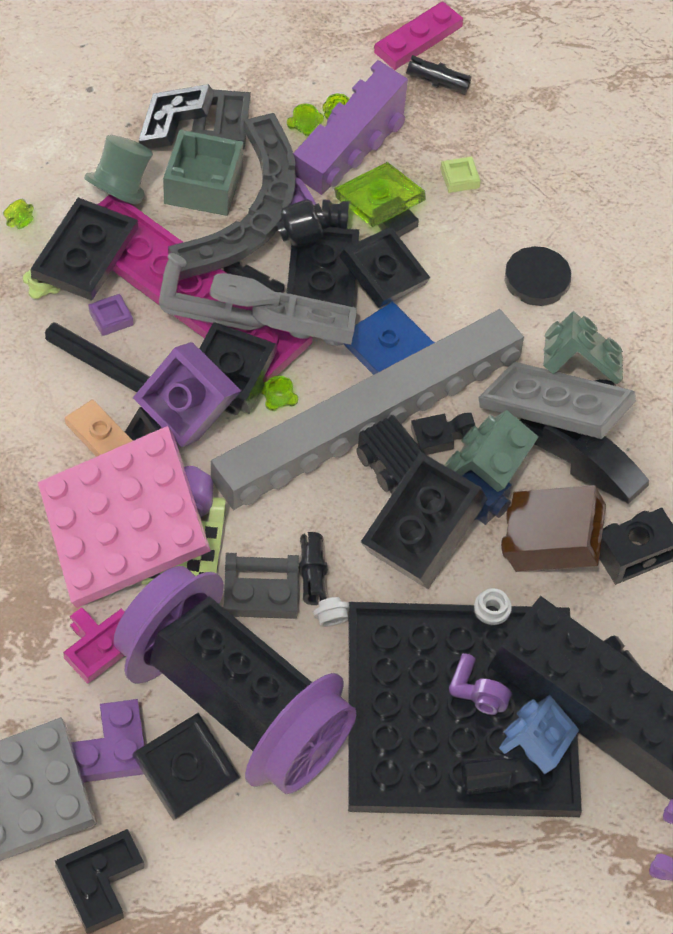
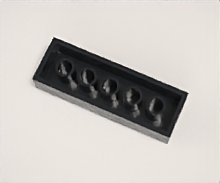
[489,595,673,800]

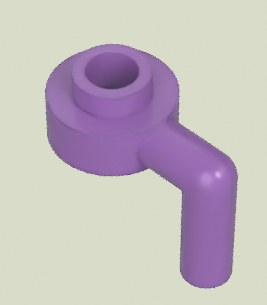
[449,654,512,715]

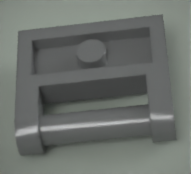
[190,89,251,149]
[223,553,299,619]

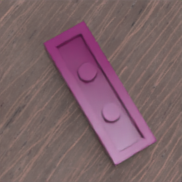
[374,1,463,70]

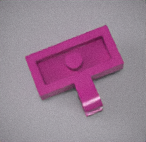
[63,607,125,684]

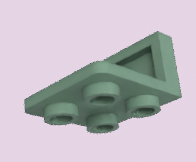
[543,311,623,384]
[444,410,538,492]

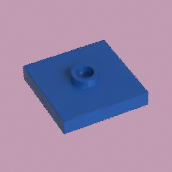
[343,301,435,375]

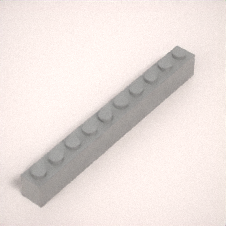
[211,309,524,510]

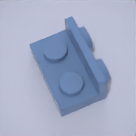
[499,695,579,774]

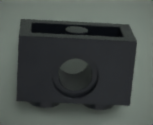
[599,508,673,585]

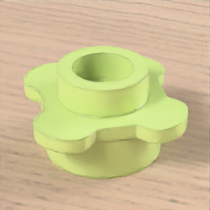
[23,270,61,299]

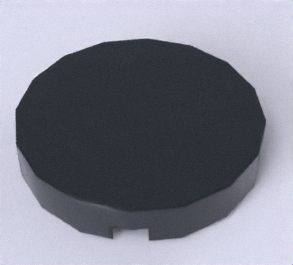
[504,246,571,306]

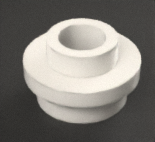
[474,588,511,625]
[313,597,350,627]

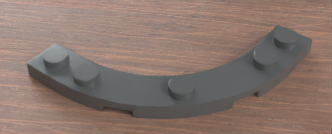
[168,113,296,280]

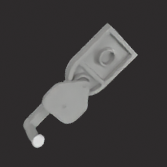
[159,253,357,346]

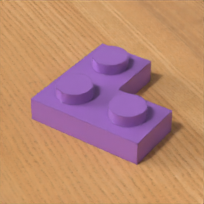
[71,699,144,783]

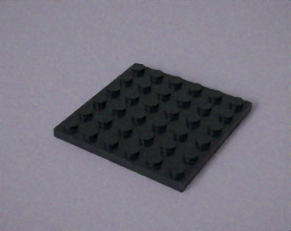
[348,602,582,817]

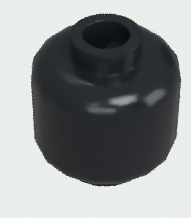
[276,199,328,248]

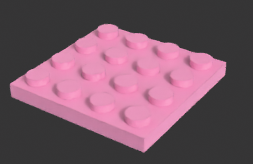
[38,426,211,608]

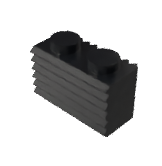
[356,415,425,494]

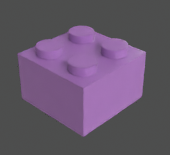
[133,342,241,447]

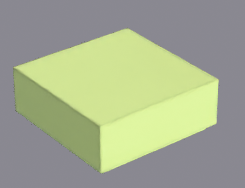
[440,157,481,193]

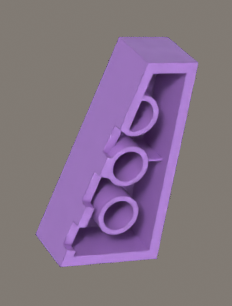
[293,60,408,195]

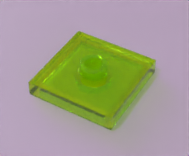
[334,162,426,227]

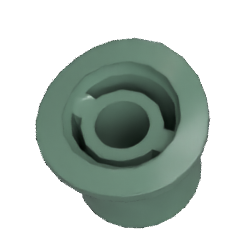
[84,135,153,204]

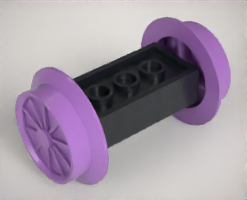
[114,566,356,794]

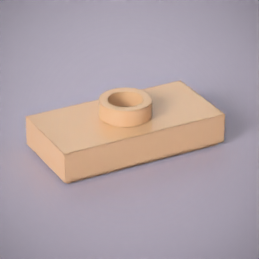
[65,399,133,457]

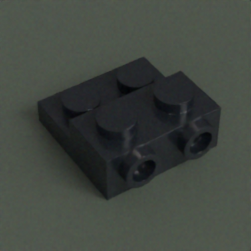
[199,322,277,415]

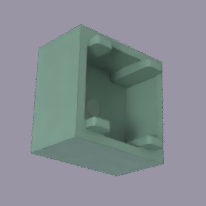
[163,130,243,216]

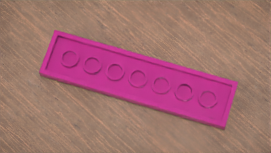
[97,195,313,384]

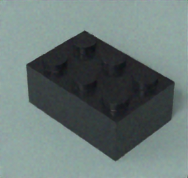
[361,452,488,589]

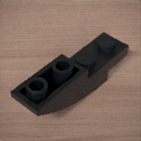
[519,418,649,504]

